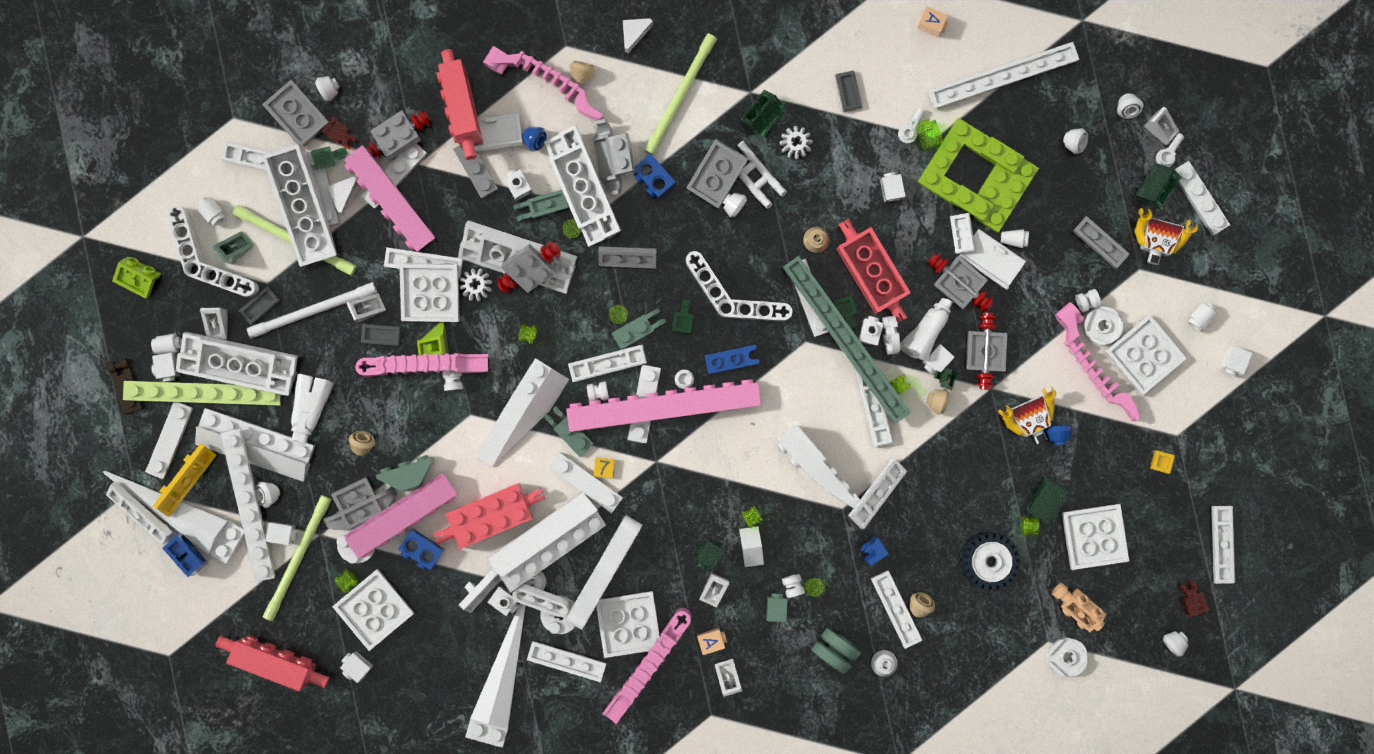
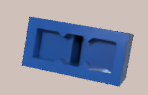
[633,153,676,200]
[398,529,446,571]
[162,534,208,577]

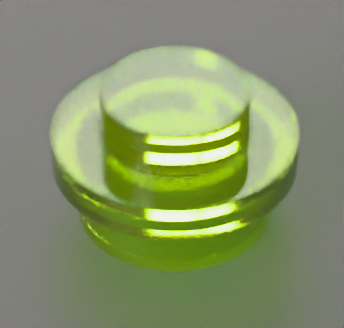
[562,219,581,238]
[609,305,628,324]
[805,578,824,597]

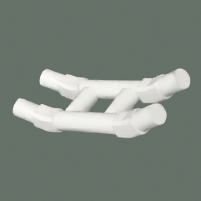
[738,141,787,209]

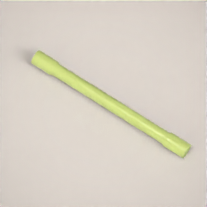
[644,34,717,156]
[233,205,357,276]
[263,495,332,621]

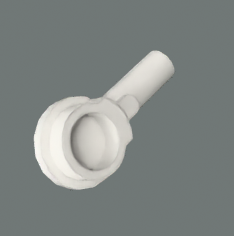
[898,108,925,144]
[1156,133,1184,168]

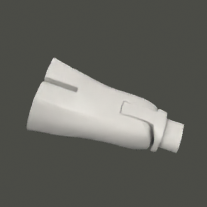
[900,298,953,361]
[291,374,334,443]

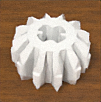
[780,126,812,159]
[460,269,492,301]

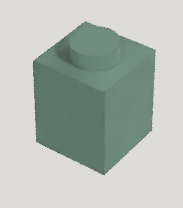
[766,593,787,622]

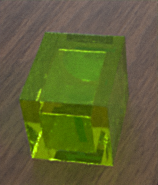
[916,119,944,151]

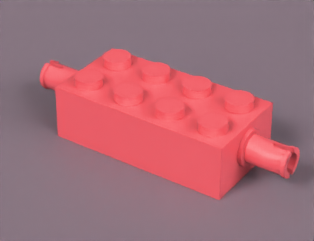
[437,49,483,160]
[836,219,911,323]
[434,483,545,549]
[216,636,329,691]

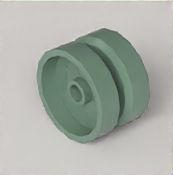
[811,628,862,675]

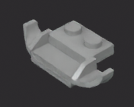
[594,119,635,196]
[323,476,397,530]

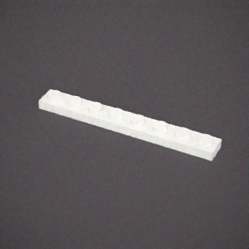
[928,42,1079,109]
[220,428,276,582]

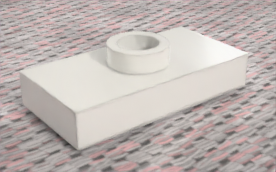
[950,213,975,254]

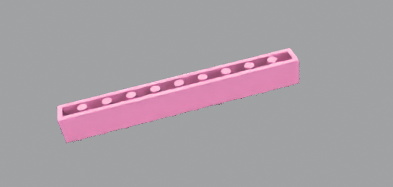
[566,379,761,432]

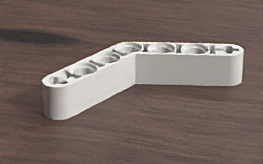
[167,205,259,298]
[686,251,792,322]
[565,515,642,630]

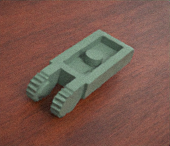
[513,190,569,222]
[612,308,666,350]
[544,406,594,457]

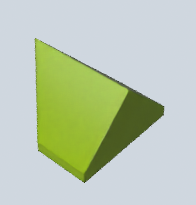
[417,322,449,355]

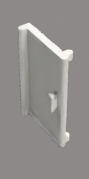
[474,113,523,152]
[959,229,1026,290]

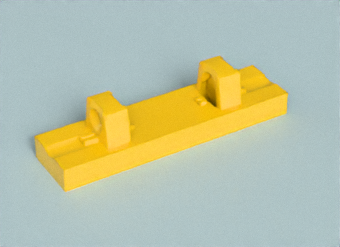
[153,443,216,517]

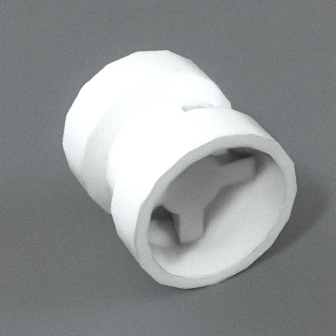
[1075,289,1101,313]
[442,371,464,391]
[587,381,609,402]
[782,574,805,598]

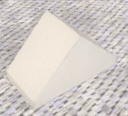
[623,18,653,54]
[1144,107,1179,145]
[328,177,359,215]
[347,293,386,323]
[200,308,227,339]
[739,526,764,567]
[699,572,729,608]
[715,659,742,697]

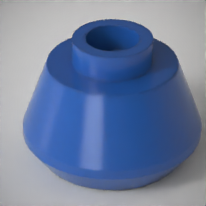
[522,126,547,152]
[1046,425,1073,445]

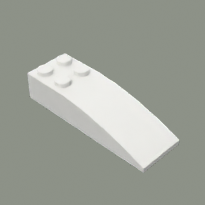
[262,144,337,267]

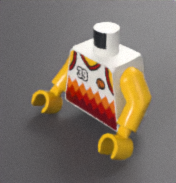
[1135,208,1198,265]
[998,386,1056,444]

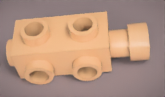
[1052,583,1106,632]

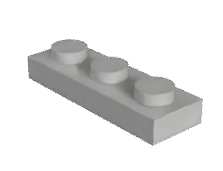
[453,145,498,199]
[1073,216,1129,269]
[599,246,656,269]

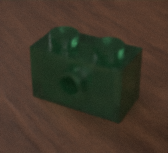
[741,90,787,138]
[1136,163,1182,210]
[1026,476,1069,523]
[695,539,725,571]

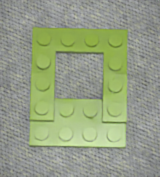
[917,118,1039,233]

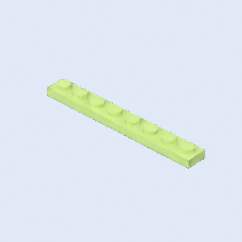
[123,381,281,405]

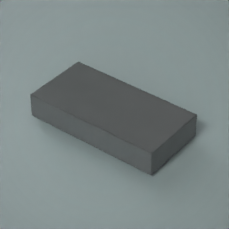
[835,70,862,112]
[239,286,281,326]
[361,324,402,346]

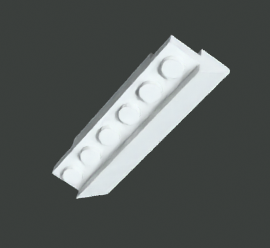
[544,125,621,247]
[458,221,577,294]
[175,332,298,396]
[195,408,315,482]
[487,492,606,592]

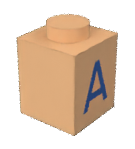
[917,6,949,37]
[697,628,728,655]

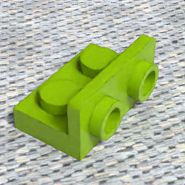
[112,257,161,298]

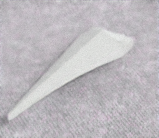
[103,471,244,564]
[465,603,526,748]

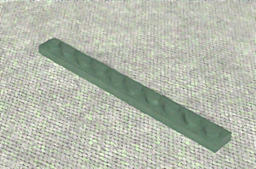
[783,256,911,424]

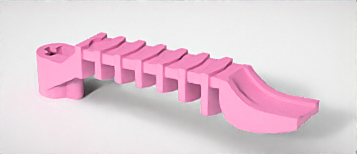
[1055,302,1140,422]

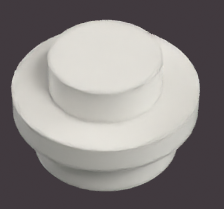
[675,370,694,389]

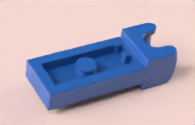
[705,345,760,374]

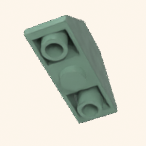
[376,455,435,491]

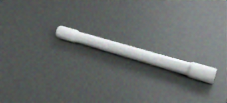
[247,282,377,339]

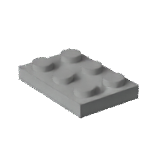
[262,80,330,146]
[687,139,748,208]

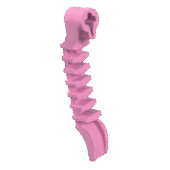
[483,46,604,121]
[356,354,488,378]
[602,608,692,724]

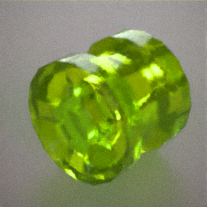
[518,323,537,345]
[889,374,912,395]
[741,505,763,529]
[1020,516,1039,536]
[334,569,358,593]

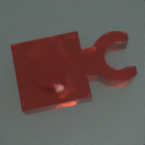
[321,116,357,150]
[1181,580,1209,617]

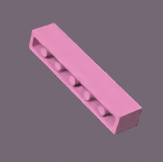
[344,145,436,252]
[344,472,457,559]

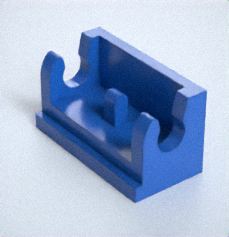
[861,536,889,566]

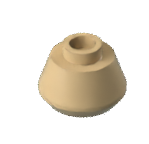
[570,61,595,84]
[803,227,829,253]
[926,389,950,415]
[349,431,375,456]
[910,592,935,617]

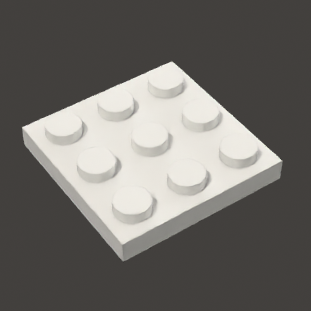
[400,263,460,322]
[1104,314,1187,395]
[1062,504,1129,570]
[332,569,414,651]
[596,591,660,658]

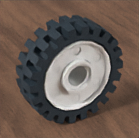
[961,533,1021,590]

